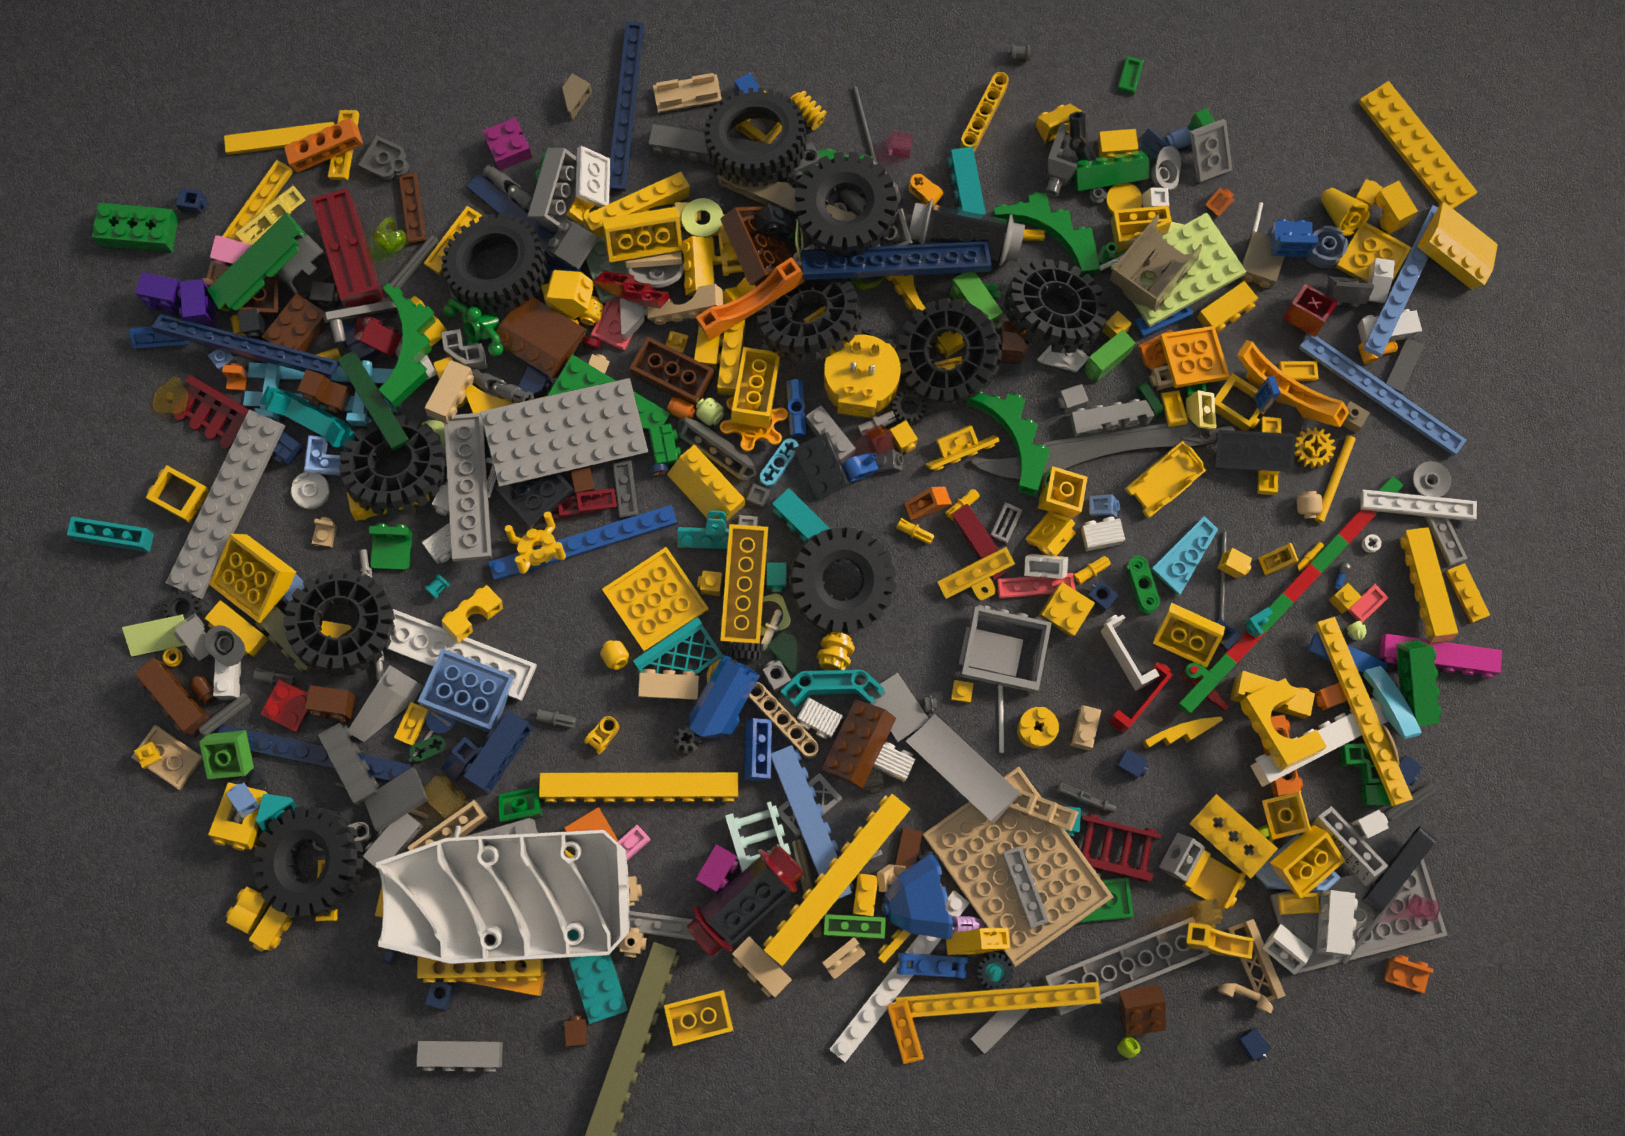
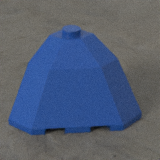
[882,854,953,939]

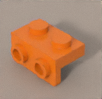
[1138,330,1173,370]

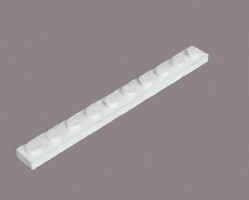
[829,890,970,1062]

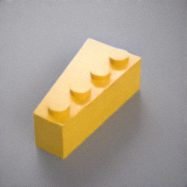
[1230,671,1315,719]

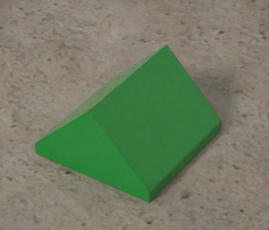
[499,787,543,825]

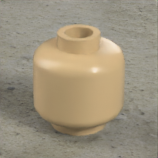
[1297,491,1322,518]

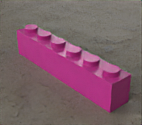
[1379,634,1502,678]

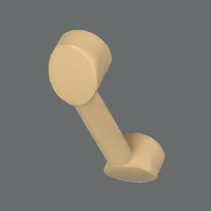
[1217,983,1273,1014]

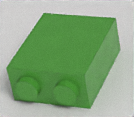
[1084,330,1136,383]

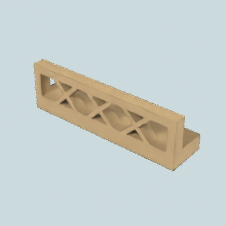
[1227,919,1286,1002]

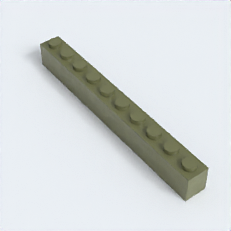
[585,942,680,1136]

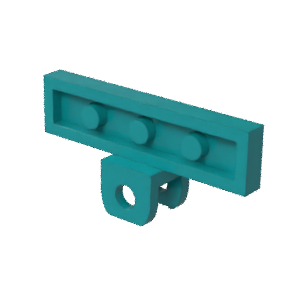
[678,510,729,549]

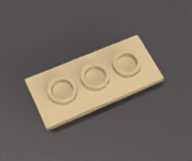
[653,73,722,113]

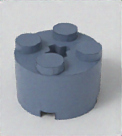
[1306,226,1348,269]

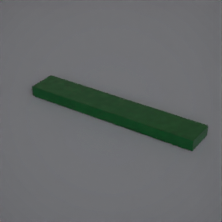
[337,351,409,451]

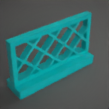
[633,617,723,699]

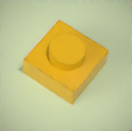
[951,680,974,703]

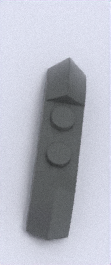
[677,417,757,480]

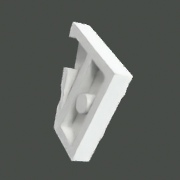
[1037,345,1089,373]

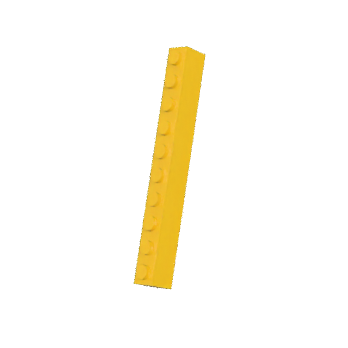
[539,773,738,803]
[763,794,910,967]

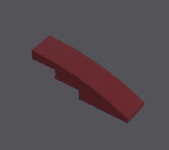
[593,271,670,309]
[541,488,617,522]
[951,504,1010,580]

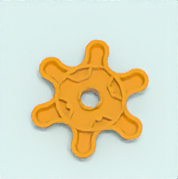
[720,397,788,452]

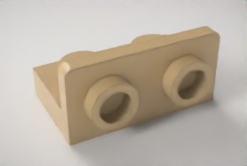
[822,937,865,979]

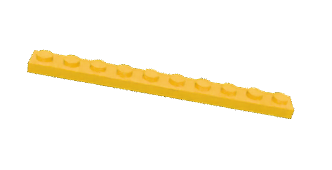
[1315,617,1413,807]
[896,982,1101,1017]

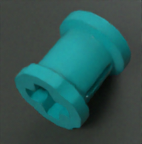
[424,574,450,599]

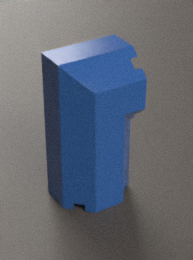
[689,655,760,739]

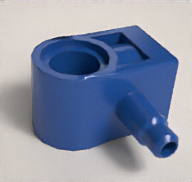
[843,453,879,482]

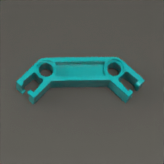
[260,386,355,449]
[781,670,885,709]

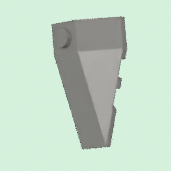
[349,665,424,742]

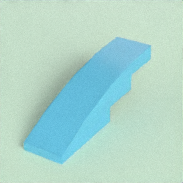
[1363,666,1421,739]

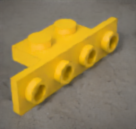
[925,425,999,471]

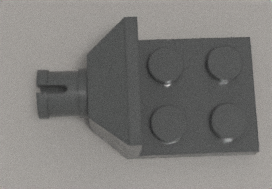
[1044,123,1077,197]

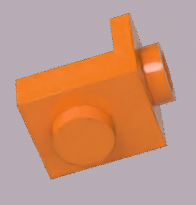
[222,363,248,391]

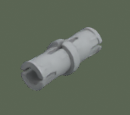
[858,410,897,437]

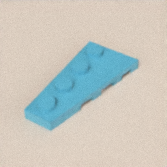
[1151,516,1218,596]

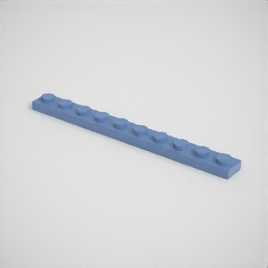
[1363,205,1438,358]
[1298,334,1466,456]

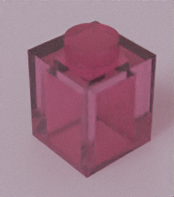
[886,130,914,158]

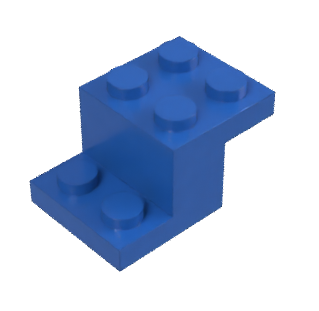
[1267,219,1318,257]

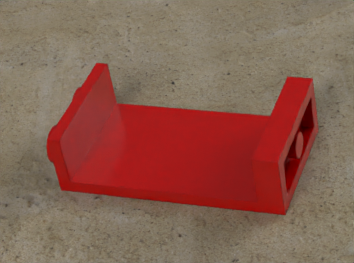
[1108,662,1173,734]

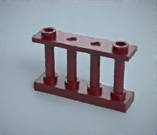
[1080,814,1161,883]

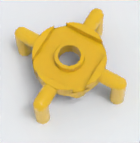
[505,512,566,574]

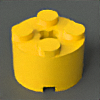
[1017,707,1059,749]

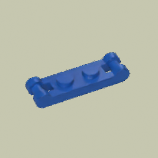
[897,953,968,978]

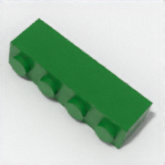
[1073,151,1149,191]

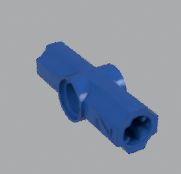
[786,379,806,438]

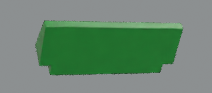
[207,212,307,312]

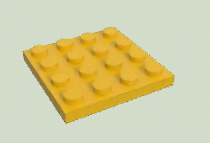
[602,547,709,652]

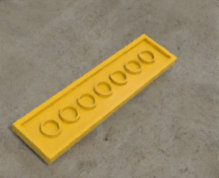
[1358,81,1477,209]

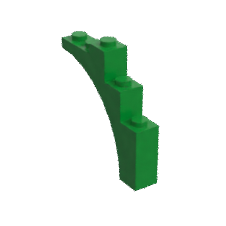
[992,192,1100,278]
[379,283,436,408]
[966,391,1050,497]

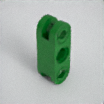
[1126,556,1160,615]

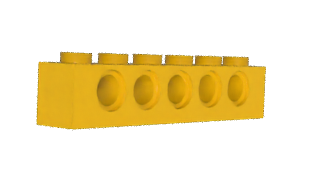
[417,956,543,982]

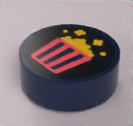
[649,463,669,477]

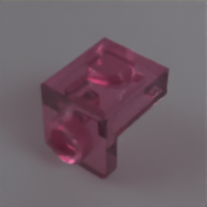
[1407,894,1441,923]

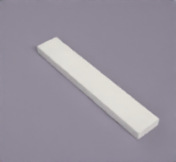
[1361,490,1477,521]

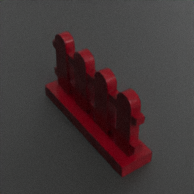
[173,375,250,449]

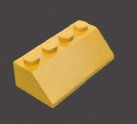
[667,444,745,521]

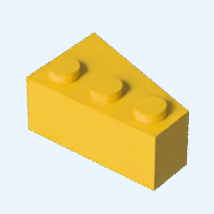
[1111,205,1172,254]

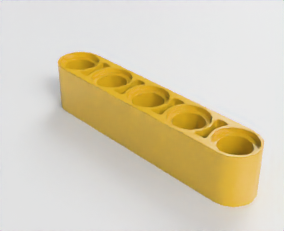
[960,72,1009,152]

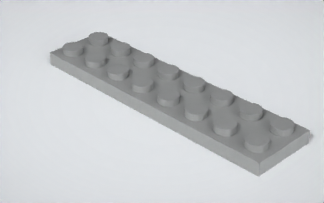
[444,413,492,562]

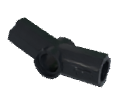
[1069,111,1097,161]

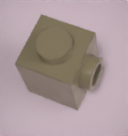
[1342,401,1370,433]

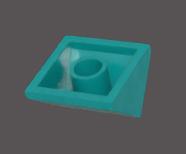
[256,794,297,831]

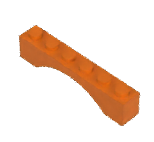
[696,257,805,341]

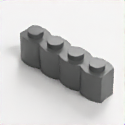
[318,723,379,805]

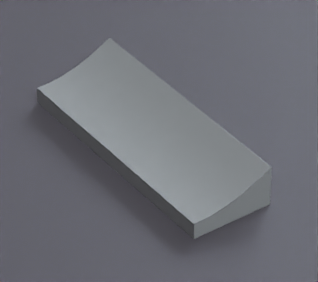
[906,714,1021,823]

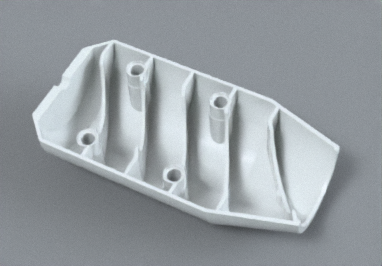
[376,830,629,964]

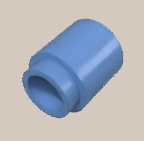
[1165,127,1192,149]

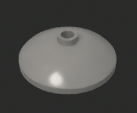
[628,260,684,288]

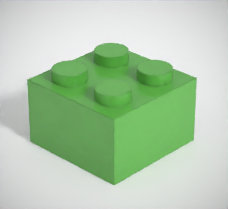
[199,730,254,779]

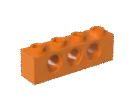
[284,118,363,173]
[1261,715,1303,798]

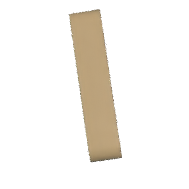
[748,682,818,759]

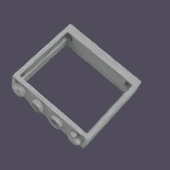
[960,605,1051,693]

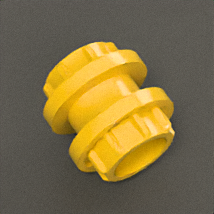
[817,632,855,671]

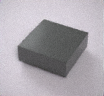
[746,483,771,509]

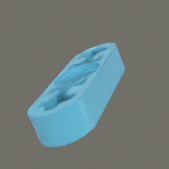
[760,438,798,487]

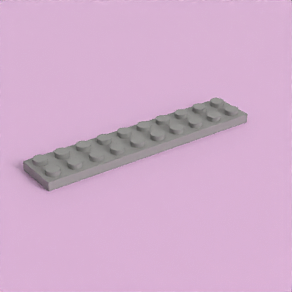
[166,410,285,599]

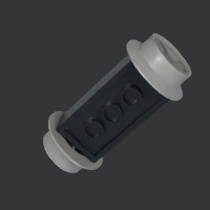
[909,198,1025,266]

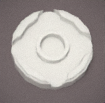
[291,472,330,509]

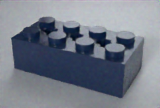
[464,710,533,794]

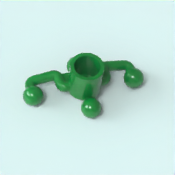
[443,298,503,357]

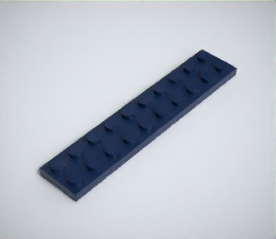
[801,241,992,280]

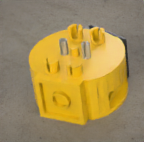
[824,329,901,419]

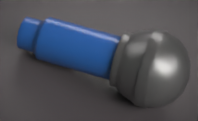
[1334,561,1352,590]

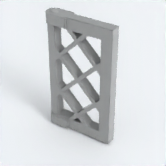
[777,773,842,837]

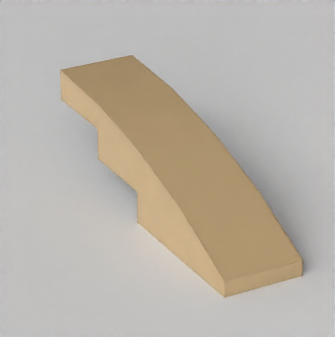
[1008,788,1078,831]

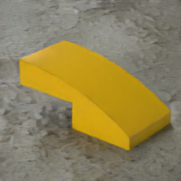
[566,197,595,226]

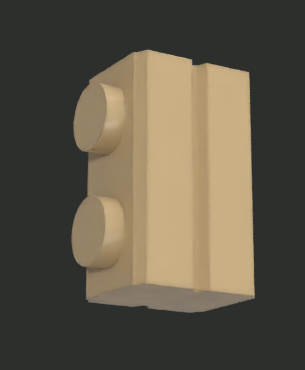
[1071,705,1101,751]

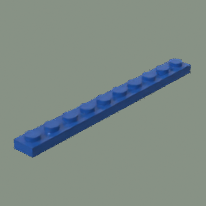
[488,505,678,581]

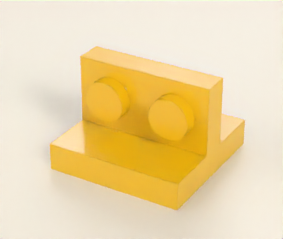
[1025,512,1076,556]

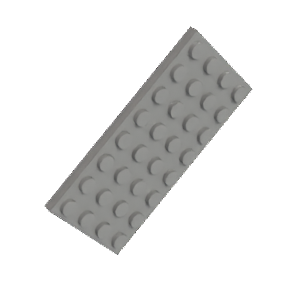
[480,378,648,487]
[1270,859,1447,974]

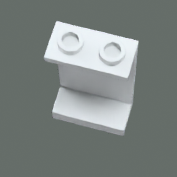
[1100,615,1159,691]

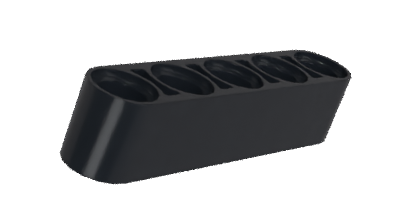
[1362,826,1437,914]

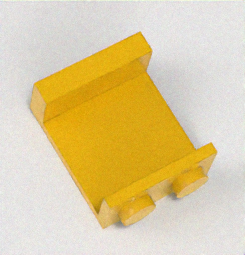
[1182,850,1246,910]

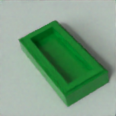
[1117,56,1144,95]

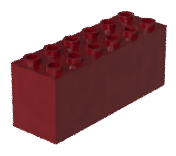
[311,188,385,309]

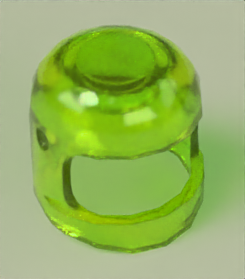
[373,217,407,253]

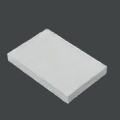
[576,146,610,208]

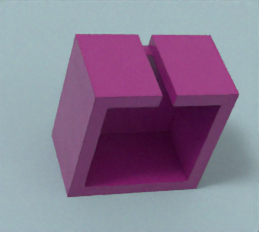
[482,117,533,171]
[696,844,739,894]

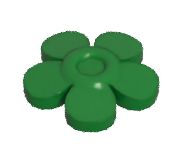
[984,283,1001,299]

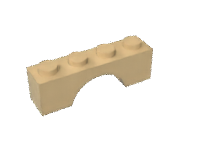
[647,284,723,325]

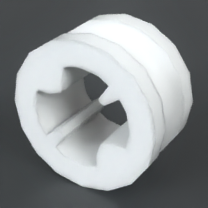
[1362,534,1381,553]

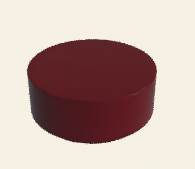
[581,336,601,350]

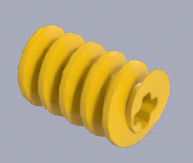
[791,91,826,131]

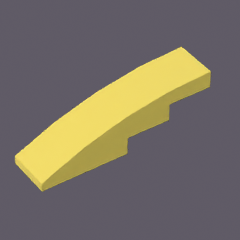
[235,185,305,245]

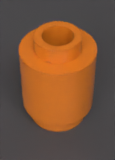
[667,397,697,419]

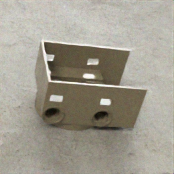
[1110,214,1202,312]

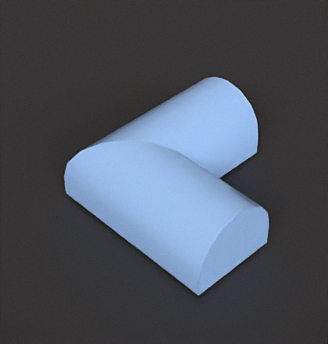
[304,436,341,476]

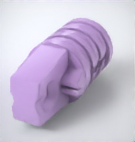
[952,916,985,933]

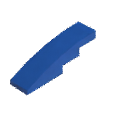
[1308,633,1388,674]

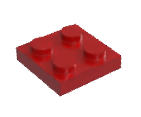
[261,679,308,732]

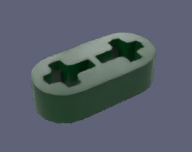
[1136,382,1163,417]
[409,736,446,762]

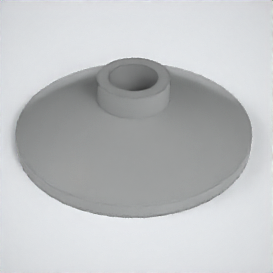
[1413,461,1451,497]

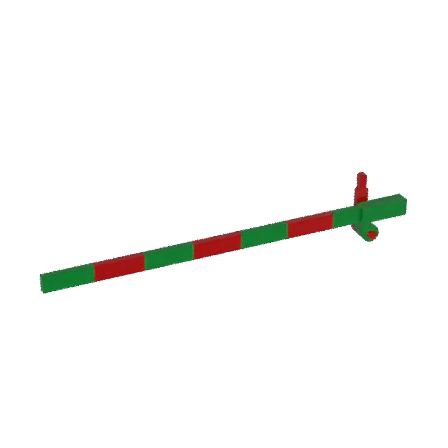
[1177,476,1403,715]

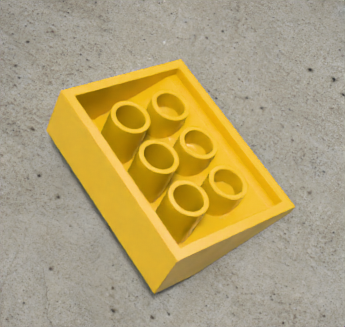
[1417,202,1498,289]
[209,534,296,623]

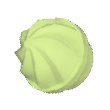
[1346,621,1366,640]

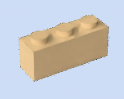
[425,360,474,424]
[638,669,699,700]
[732,937,792,997]

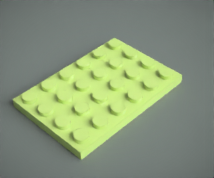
[1111,213,1246,328]

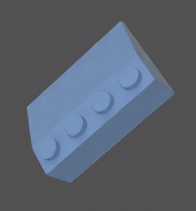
[418,648,514,733]

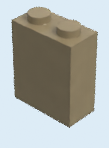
[1240,231,1285,288]

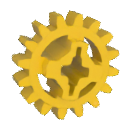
[1294,427,1336,469]

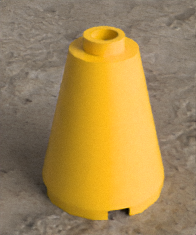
[1321,188,1370,236]

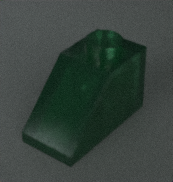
[767,630,798,677]

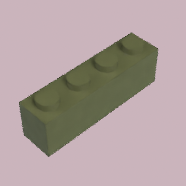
[254,605,313,674]

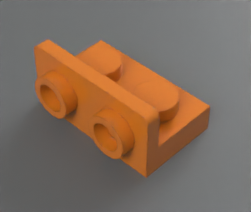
[1383,955,1434,993]

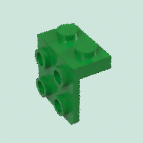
[369,524,412,570]

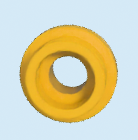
[163,647,183,667]

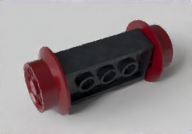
[687,844,804,956]

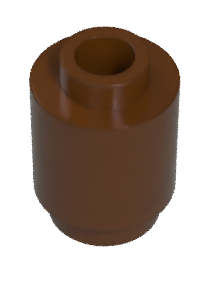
[189,675,216,705]

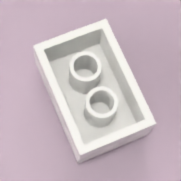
[1316,890,1357,956]

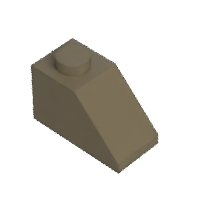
[562,73,592,120]

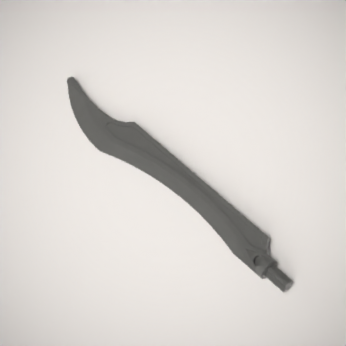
[972,420,1235,480]

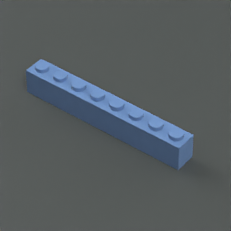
[771,745,854,900]

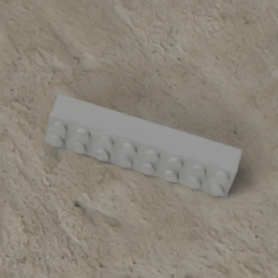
[1042,917,1210,1015]

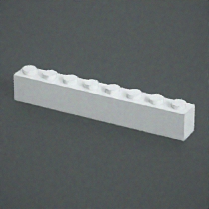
[1251,697,1388,787]

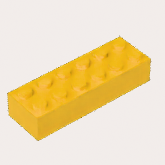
[721,524,768,644]

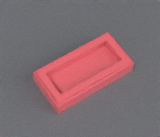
[1347,584,1389,623]

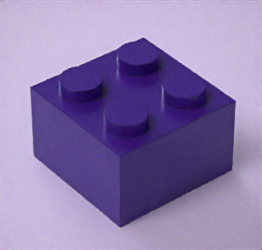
[135,272,182,315]
[178,279,216,328]

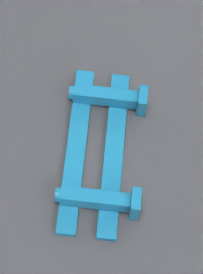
[243,361,394,427]

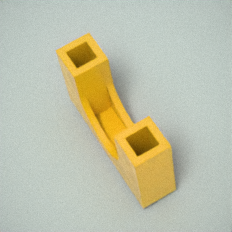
[1240,678,1327,772]

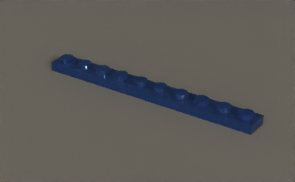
[609,21,644,192]
[152,314,339,379]
[218,724,412,781]

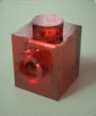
[865,424,894,455]

